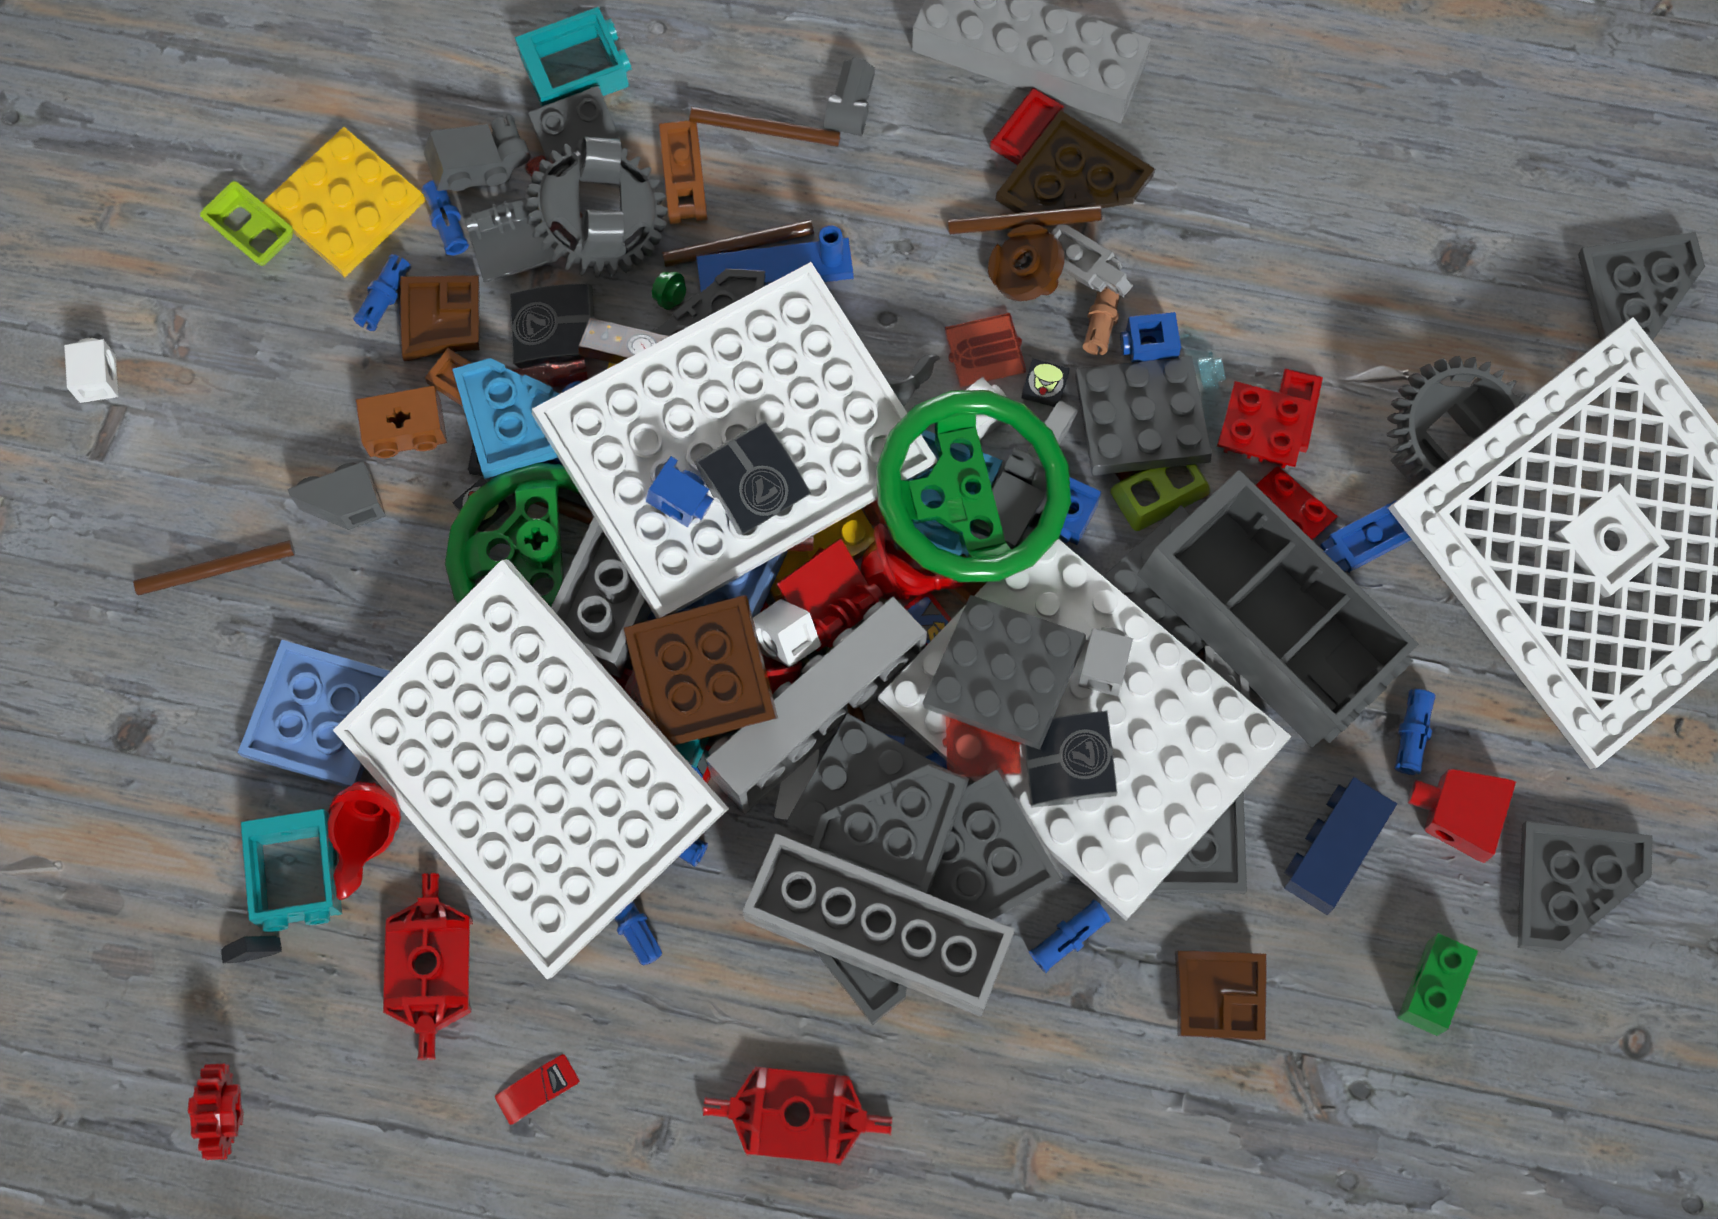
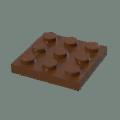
[624,595,778,746]

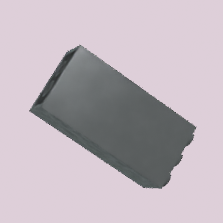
[1137,470,1419,748]

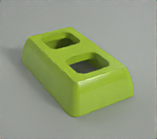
[200,181,293,266]
[1110,464,1210,531]

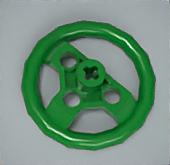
[876,390,1071,582]
[445,463,581,607]

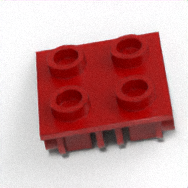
[1217,381,1311,469]
[1255,466,1338,541]
[776,538,883,651]

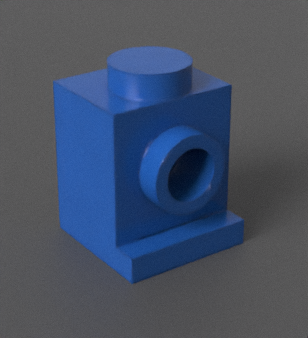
[1120,312,1181,362]
[646,456,714,528]
[1059,477,1101,545]

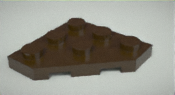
[996,110,1155,213]

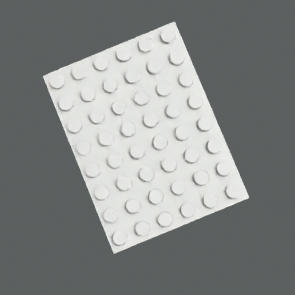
[532,262,938,619]
[878,539,1291,921]
[333,560,729,979]

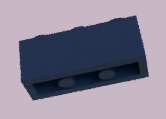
[1284,777,1397,915]

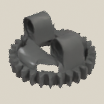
[525,136,668,278]
[1387,356,1526,502]

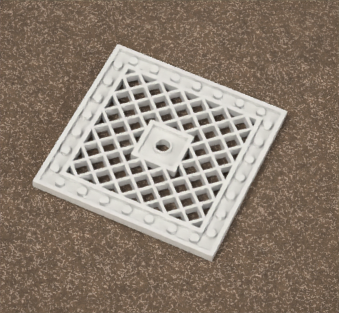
[1388,317,1718,769]

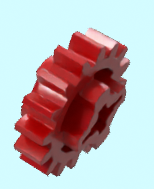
[188,1063,244,1160]

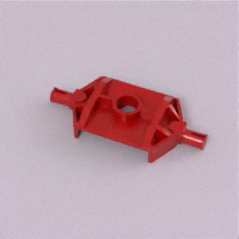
[383,873,473,1060]
[703,1067,893,1165]

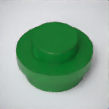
[652,271,686,310]

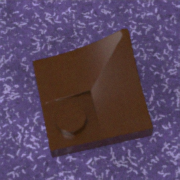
[401,275,480,361]
[1175,951,1267,1040]

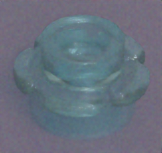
[1197,351,1226,389]

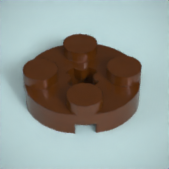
[988,224,1065,301]

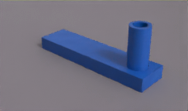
[697,225,854,292]

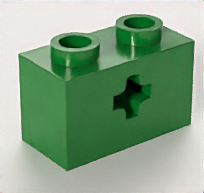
[1397,933,1478,1036]

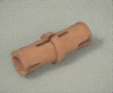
[1083,286,1120,355]

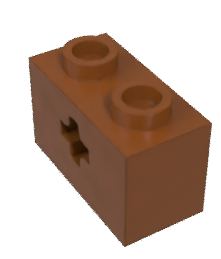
[356,385,447,458]

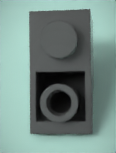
[288,461,386,530]

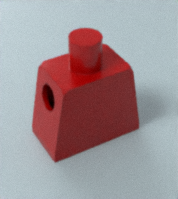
[1408,769,1516,863]

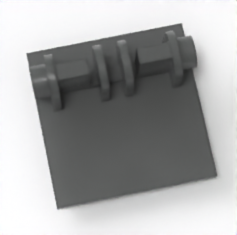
[528,86,627,162]
[463,195,558,283]

